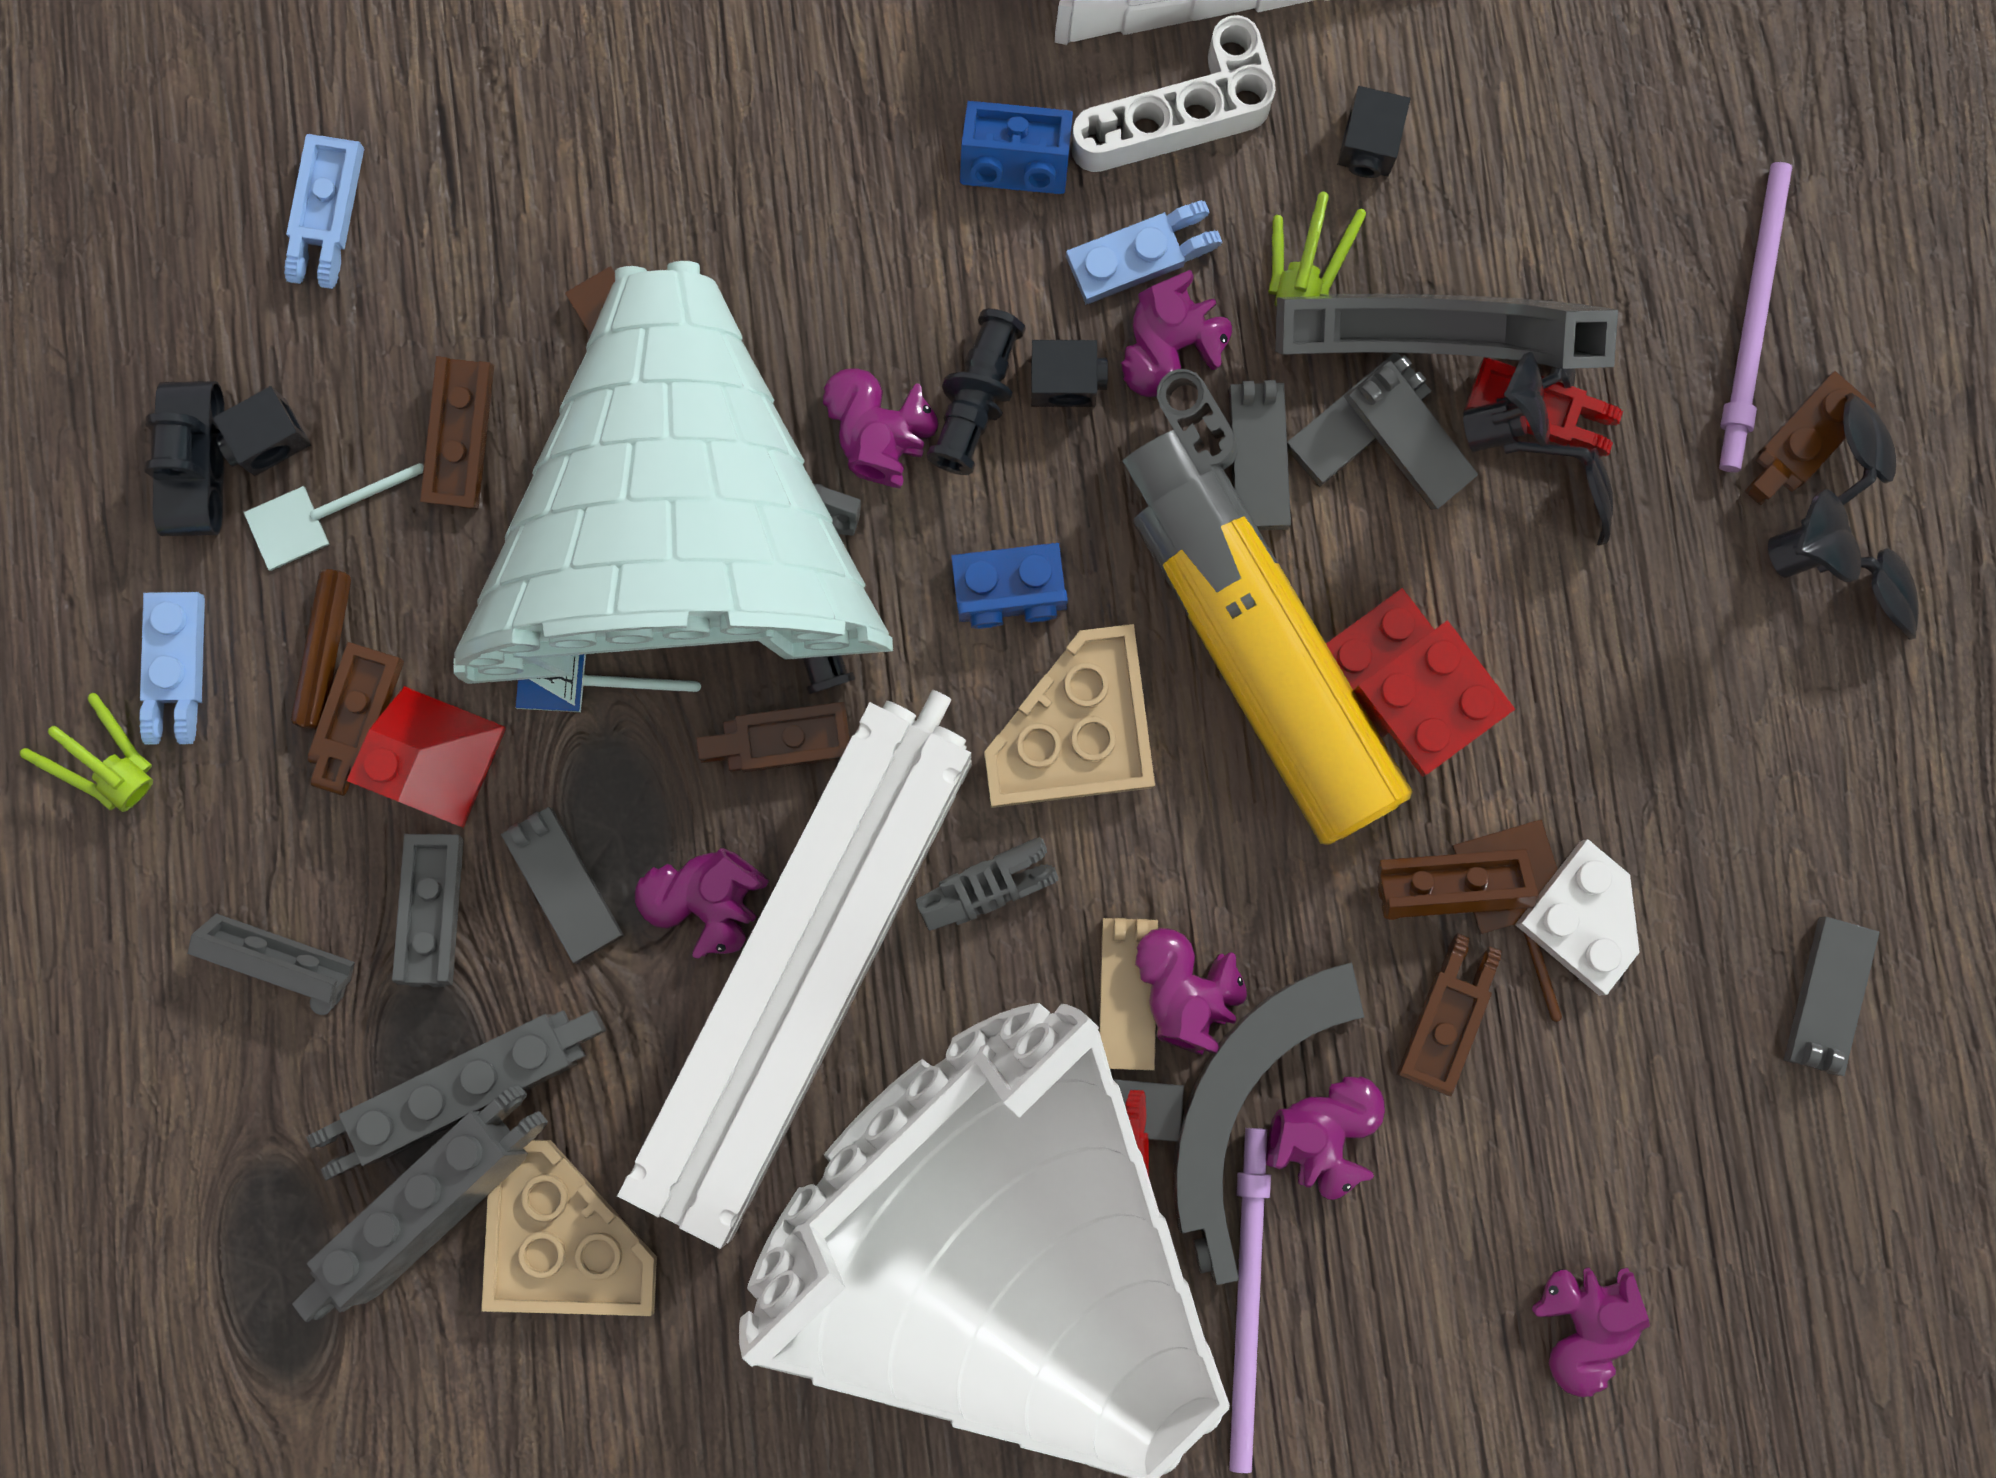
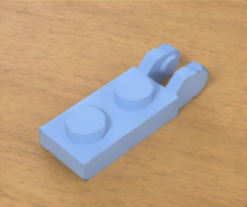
[284,134,364,289]
[1066,200,1223,304]
[139,592,205,744]

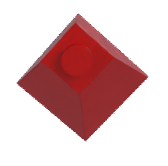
[347,686,506,828]

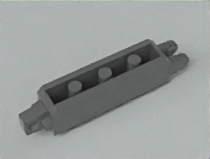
[306,1010,607,1181]
[292,1084,548,1322]

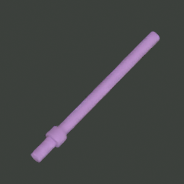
[1719,162,1792,472]
[1229,1128,1271,1473]

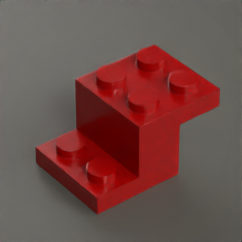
[1326,588,1515,777]

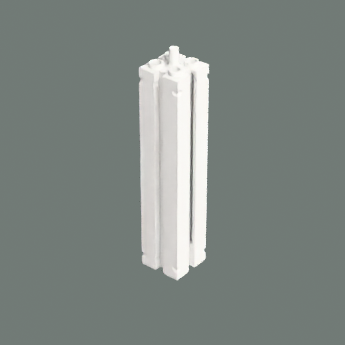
[617,690,972,1249]

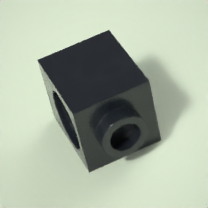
[1337,86,1411,178]
[1031,340,1108,407]
[213,386,311,476]

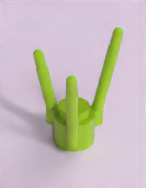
[1268,191,1366,307]
[20,693,153,812]

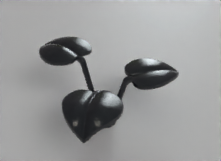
[1463,299,1613,546]
[1768,393,1919,640]

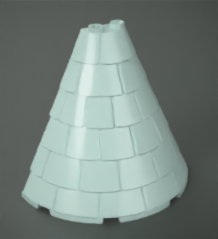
[454,261,893,684]

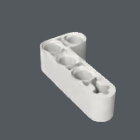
[1071,15,1276,172]

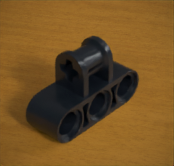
[144,381,225,536]

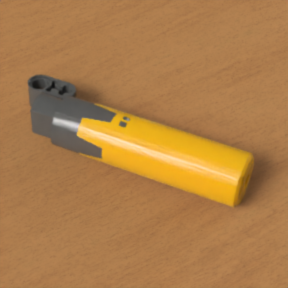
[1122,369,1412,845]

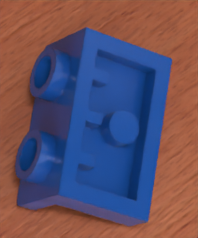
[960,101,1073,194]
[951,543,1068,629]

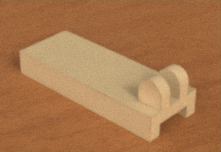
[1099,918,1158,1070]

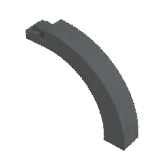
[1275,294,1618,369]
[1173,962,1365,1285]

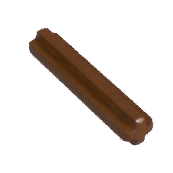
[291,569,351,730]

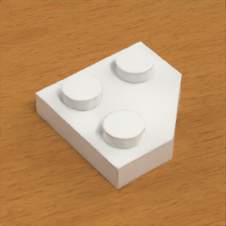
[1515,839,1639,996]

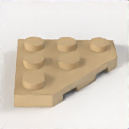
[984,624,1155,808]
[482,1140,657,1316]

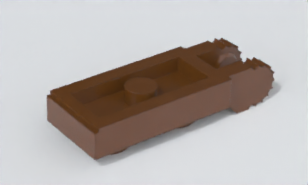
[1396,933,1502,1097]

